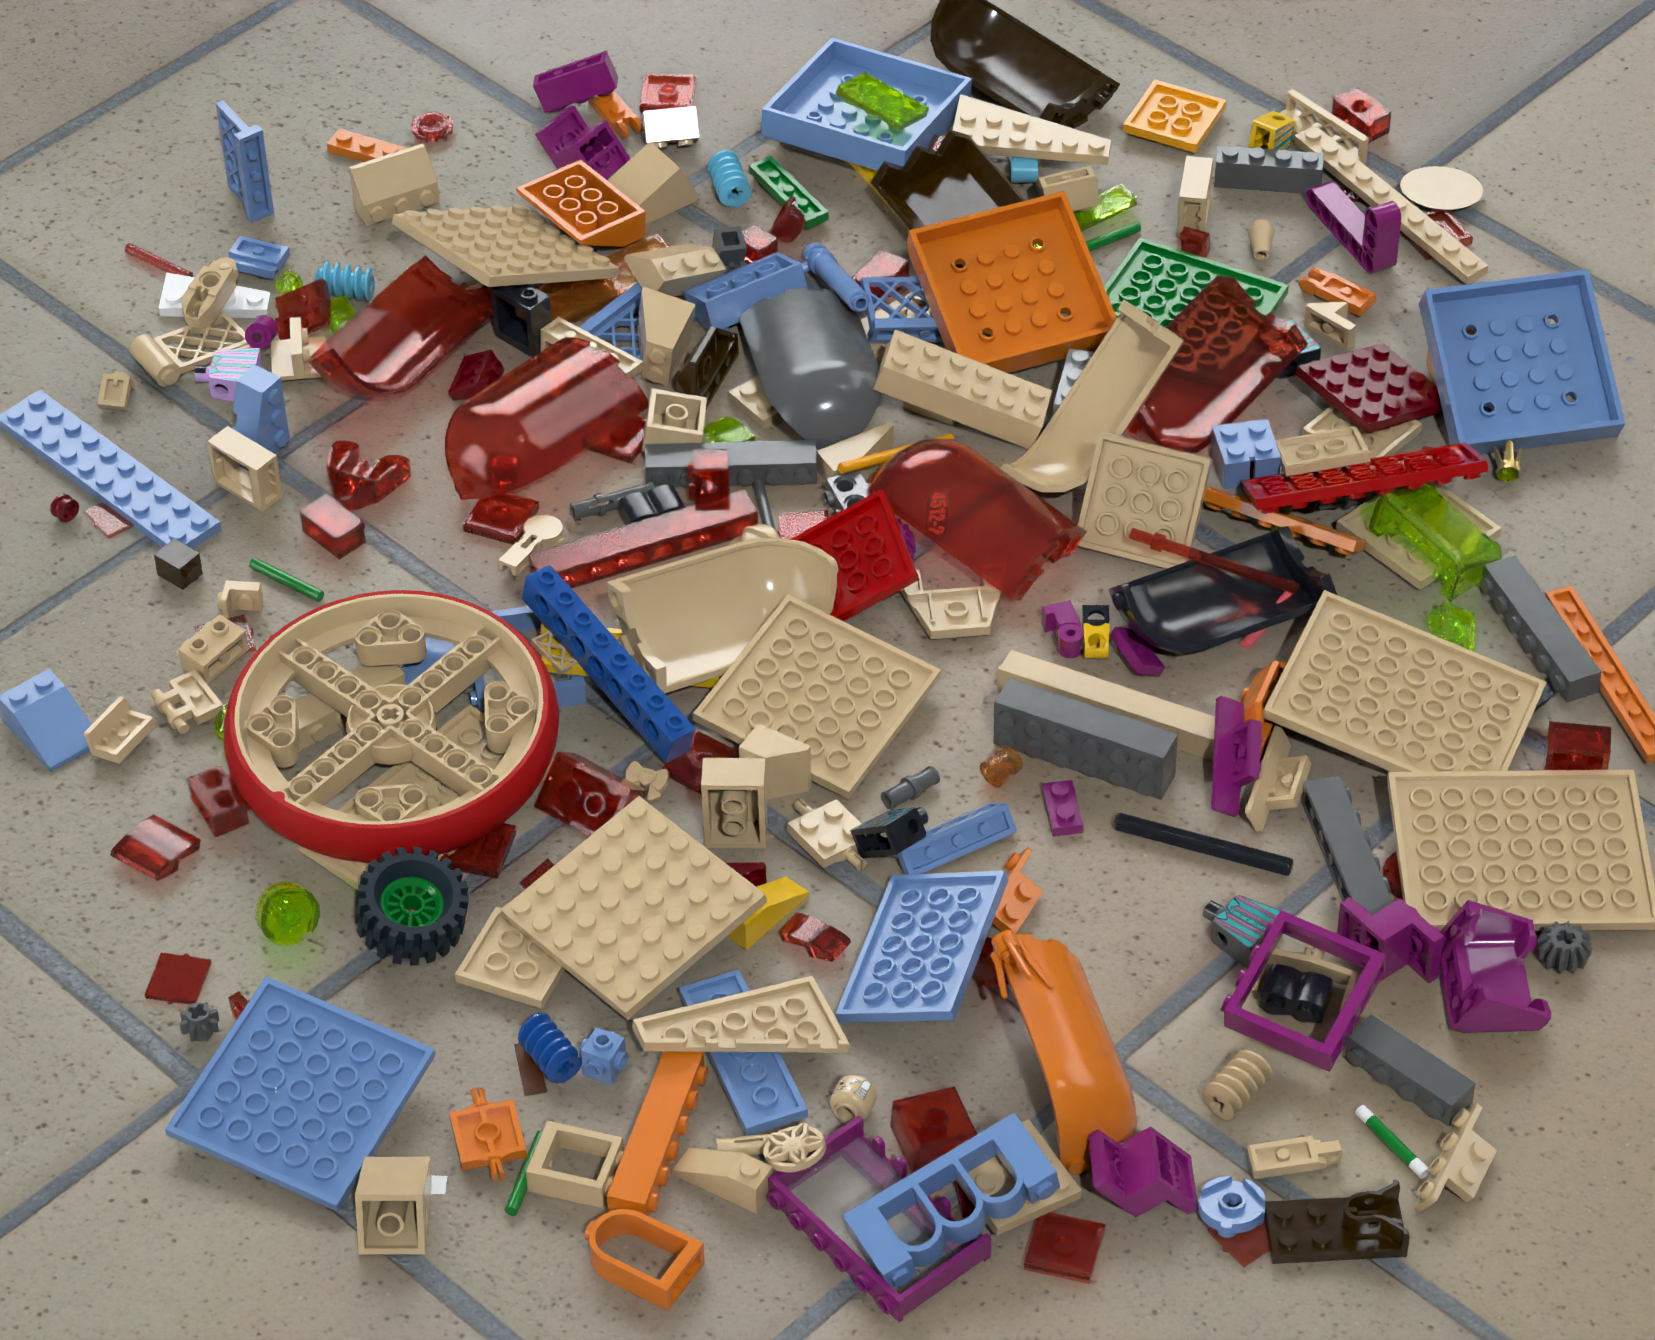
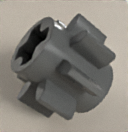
[179,1002,219,1042]

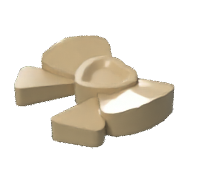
[624,761,669,803]

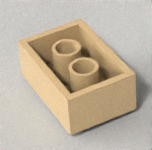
[701,758,768,849]

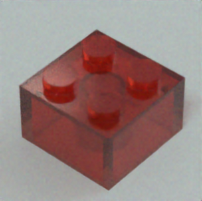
[1542,721,1611,770]

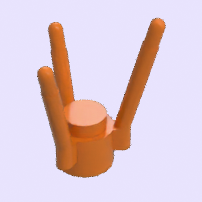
[990,930,1054,999]

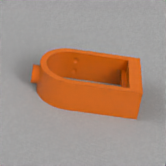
[584,1209,705,1311]

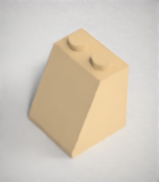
[607,141,700,225]
[637,287,696,386]
[355,1156,432,1255]

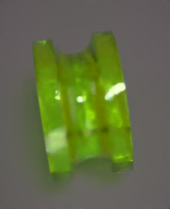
[275,270,303,298]

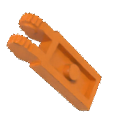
[588,91,643,139]
[1298,268,1377,317]

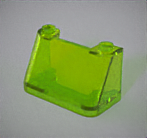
[1368,483,1502,602]

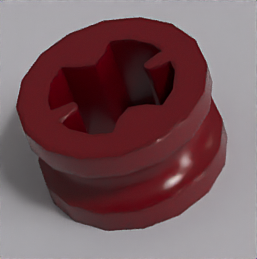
[50,493,79,523]

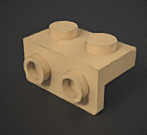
[84,696,156,764]

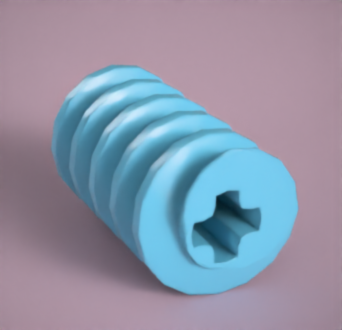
[707,150,752,208]
[314,260,375,302]

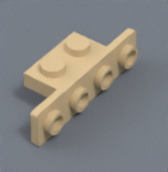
[1245,725,1312,832]
[1414,1103,1497,1212]

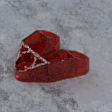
[326,440,411,513]

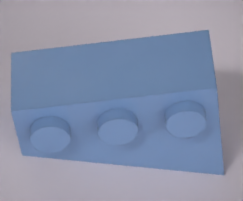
[232,365,290,469]

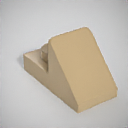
[1304,302,1356,351]

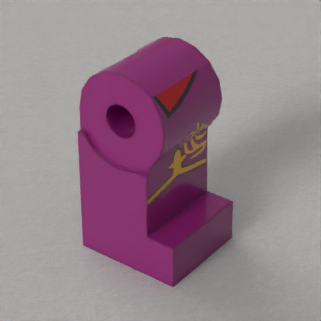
[1041,600,1084,658]

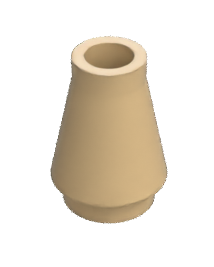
[1248,219,1275,260]

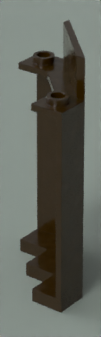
[870,129,1026,268]

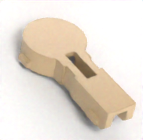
[498,515,564,576]

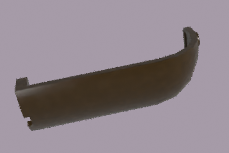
[930,0,1120,129]

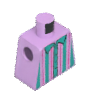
[195,348,263,401]

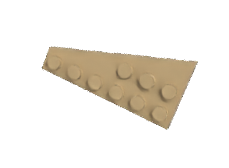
[632,976,850,1053]

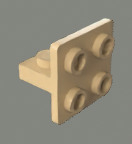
[270,317,328,381]

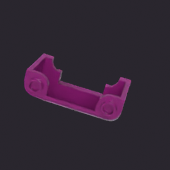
[1439,900,1551,1033]

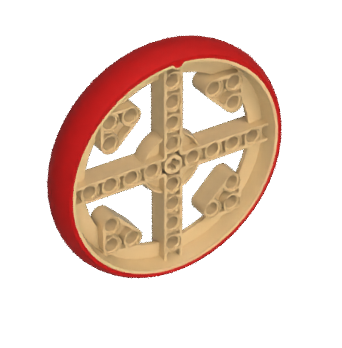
[224,590,559,863]

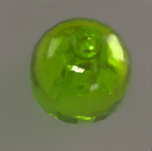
[255,881,320,946]

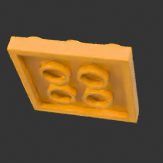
[1123,79,1227,153]

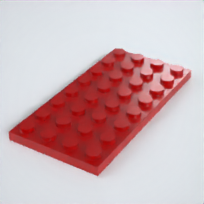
[1241,442,1488,514]

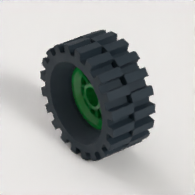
[355,847,469,966]

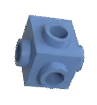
[579,1027,628,1085]

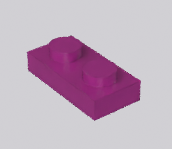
[1110,626,1165,677]
[1042,780,1083,836]

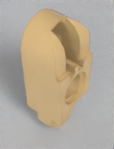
[181,257,239,329]

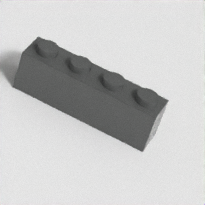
[1214,146,1324,194]
[1345,1014,1476,1126]

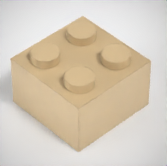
[642,388,707,451]

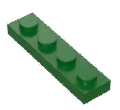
[749,156,829,230]

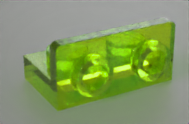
[1427,600,1475,652]

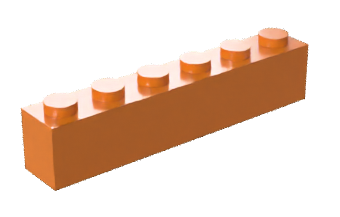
[607,1051,708,1217]

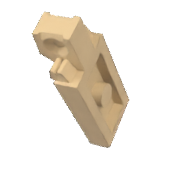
[1247,1136,1342,1179]

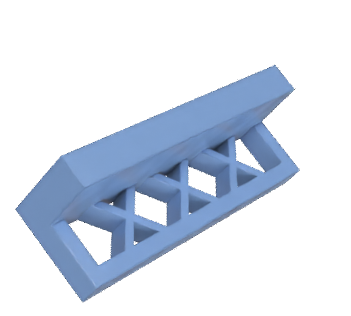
[889,802,1017,875]

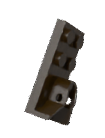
[1265,1180,1410,1264]

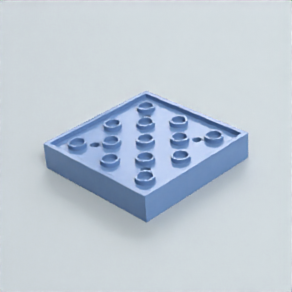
[761,38,972,171]
[1419,269,1625,455]

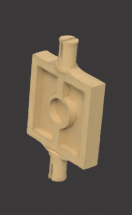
[787,799,867,871]

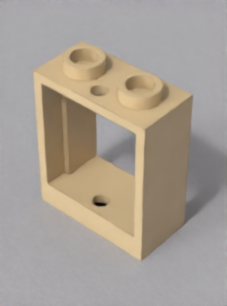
[1177,156,1213,241]
[207,426,283,512]
[526,1120,624,1209]

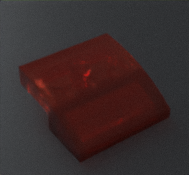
[275,278,331,340]
[110,814,201,881]

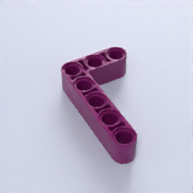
[1305,181,1401,274]

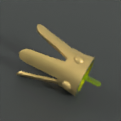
[1493,440,1523,482]

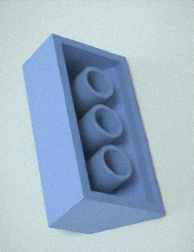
[683,252,808,330]

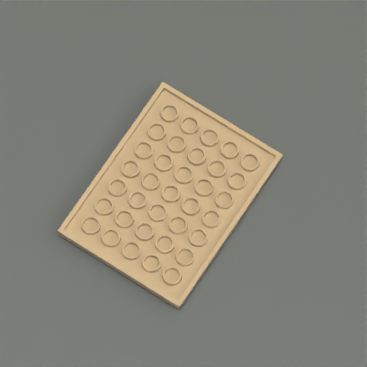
[1263,590,1547,772]
[1387,770,1655,932]

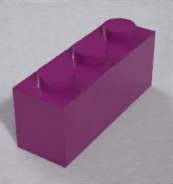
[533,51,619,113]

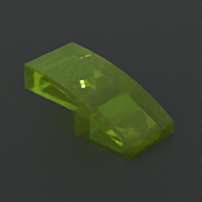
[703,416,755,442]

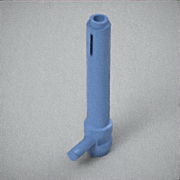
[801,243,870,312]

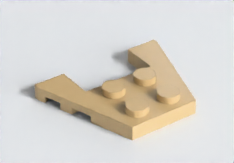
[900,563,1007,639]

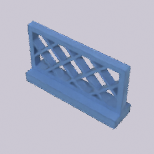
[216,100,274,223]
[861,277,943,343]
[579,282,697,359]

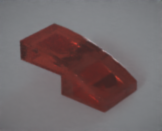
[778,912,851,962]

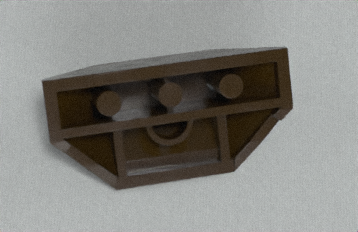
[673,326,739,409]

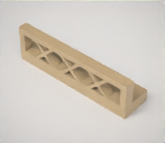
[1280,89,1369,164]
[540,317,643,401]

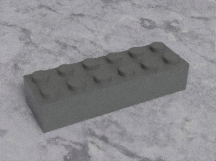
[993,678,1178,800]

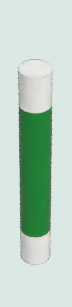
[1355,1105,1429,1179]

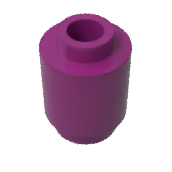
[245,315,278,349]

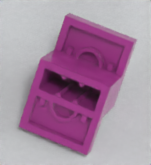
[535,105,631,180]
[1337,897,1444,983]
[1088,1126,1198,1217]

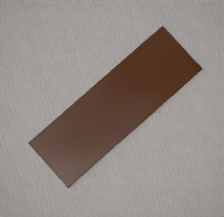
[514,1043,547,1096]

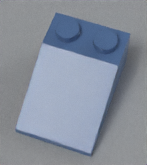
[0,669,91,772]

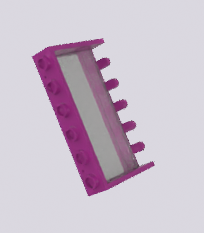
[767,1116,991,1322]

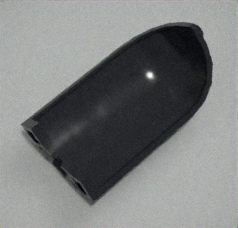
[1108,526,1337,654]

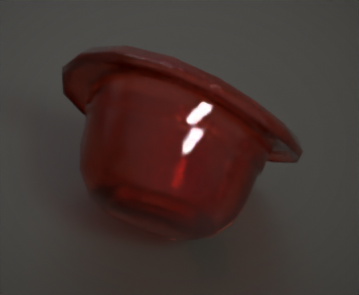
[764,196,806,243]

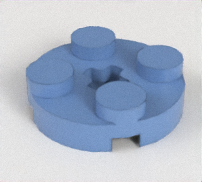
[1198,1176,1265,1238]

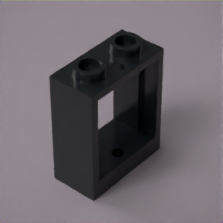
[489,284,553,359]

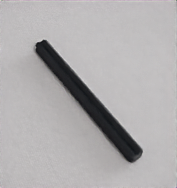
[1114,812,1293,876]

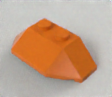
[1241,660,1287,762]

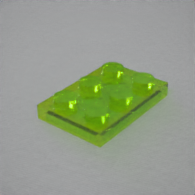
[836,72,929,131]

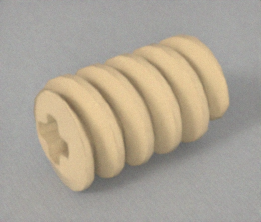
[1203,1050,1272,1121]

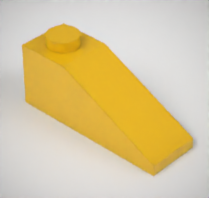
[726,876,809,950]

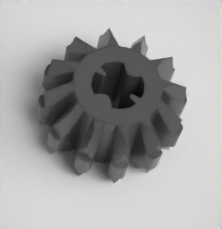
[1537,921,1592,974]

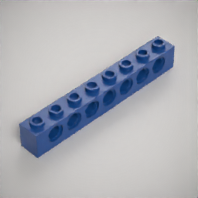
[521,565,696,763]

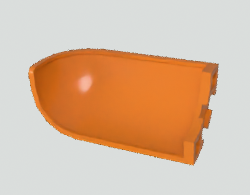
[993,934,1137,1175]

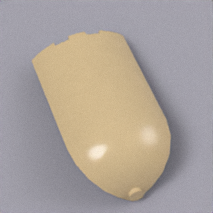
[1000,300,1185,493]
[607,538,838,694]

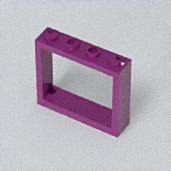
[1221,910,1386,1072]

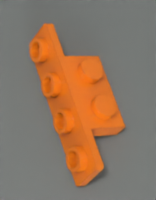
[992,847,1043,934]

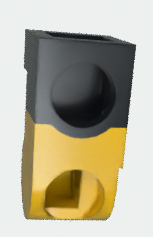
[1082,605,1110,659]

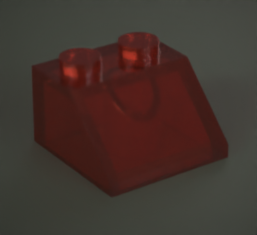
[890,1086,977,1173]

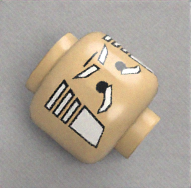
[829,1075,877,1124]

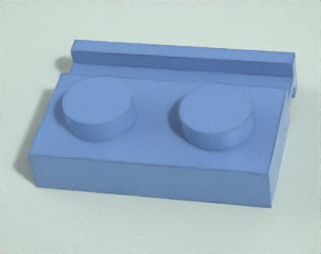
[228,236,290,279]

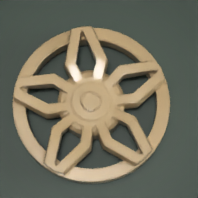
[763,1123,826,1172]

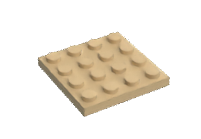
[1073,432,1213,568]
[1336,481,1502,590]

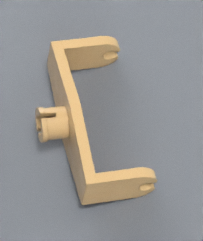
[1252,945,1358,1012]

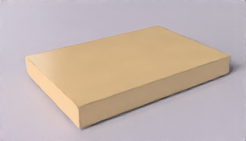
[1275,426,1371,477]

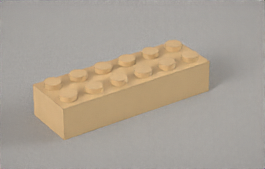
[873,330,1052,449]

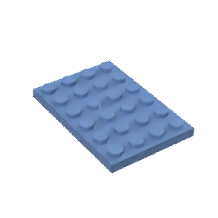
[835,871,1009,1023]

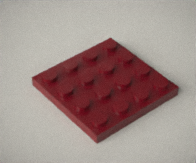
[1296,343,1443,434]

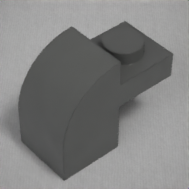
[712,226,747,274]

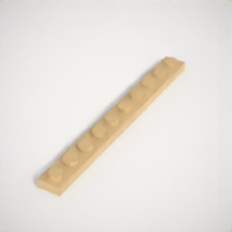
[1294,125,1488,284]

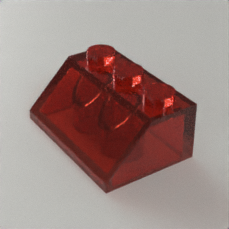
[534,751,648,836]

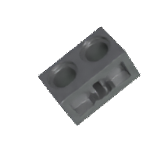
[823,470,872,515]

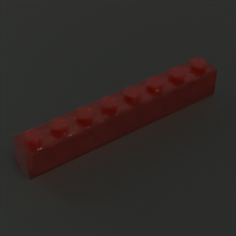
[529,490,758,589]

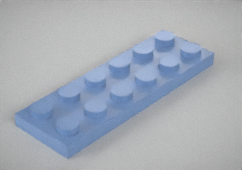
[679,969,808,1136]

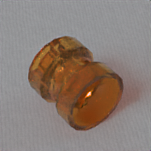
[980,745,1023,788]

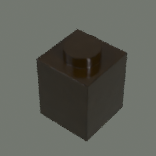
[154,538,203,590]

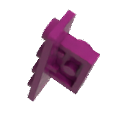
[1211,696,1262,817]

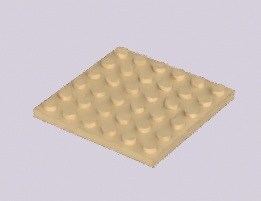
[392,204,619,287]
[693,594,941,799]
[500,796,767,1020]

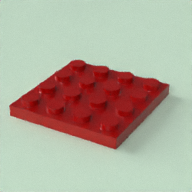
[790,489,920,621]

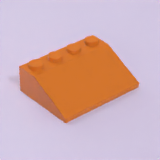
[516,159,646,247]

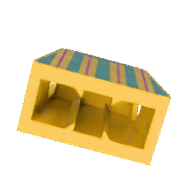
[1248,111,1297,151]

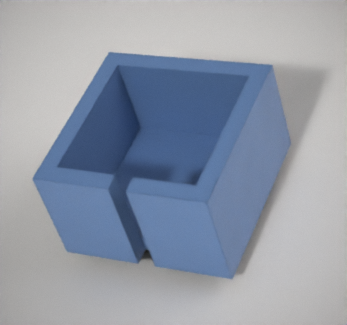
[1210,419,1281,489]

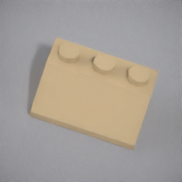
[349,143,440,226]
[624,243,726,297]

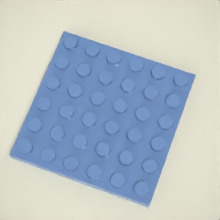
[165,976,436,1212]

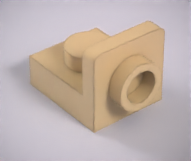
[97,371,136,411]
[217,580,264,620]

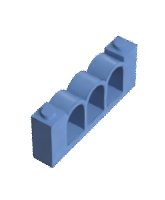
[842,1113,1060,1288]

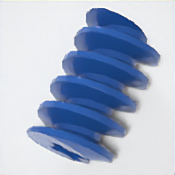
[518,1012,582,1084]

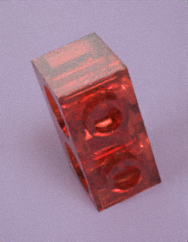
[187,764,251,838]

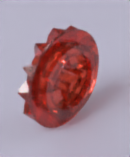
[411,112,453,143]

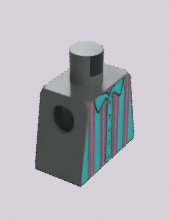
[1203,895,1280,969]

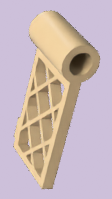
[129,312,253,387]

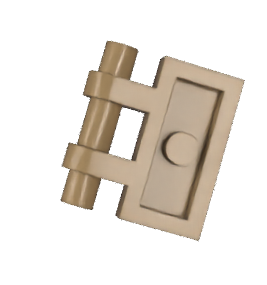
[151,669,224,734]

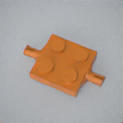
[449,1087,527,1182]

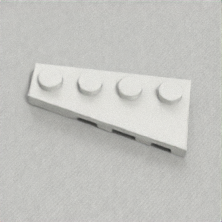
[159,273,272,318]

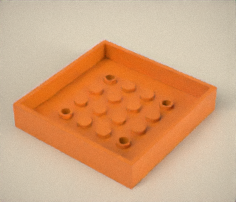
[906,191,1117,373]

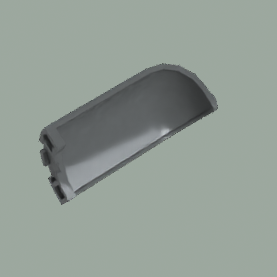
[739,287,881,450]

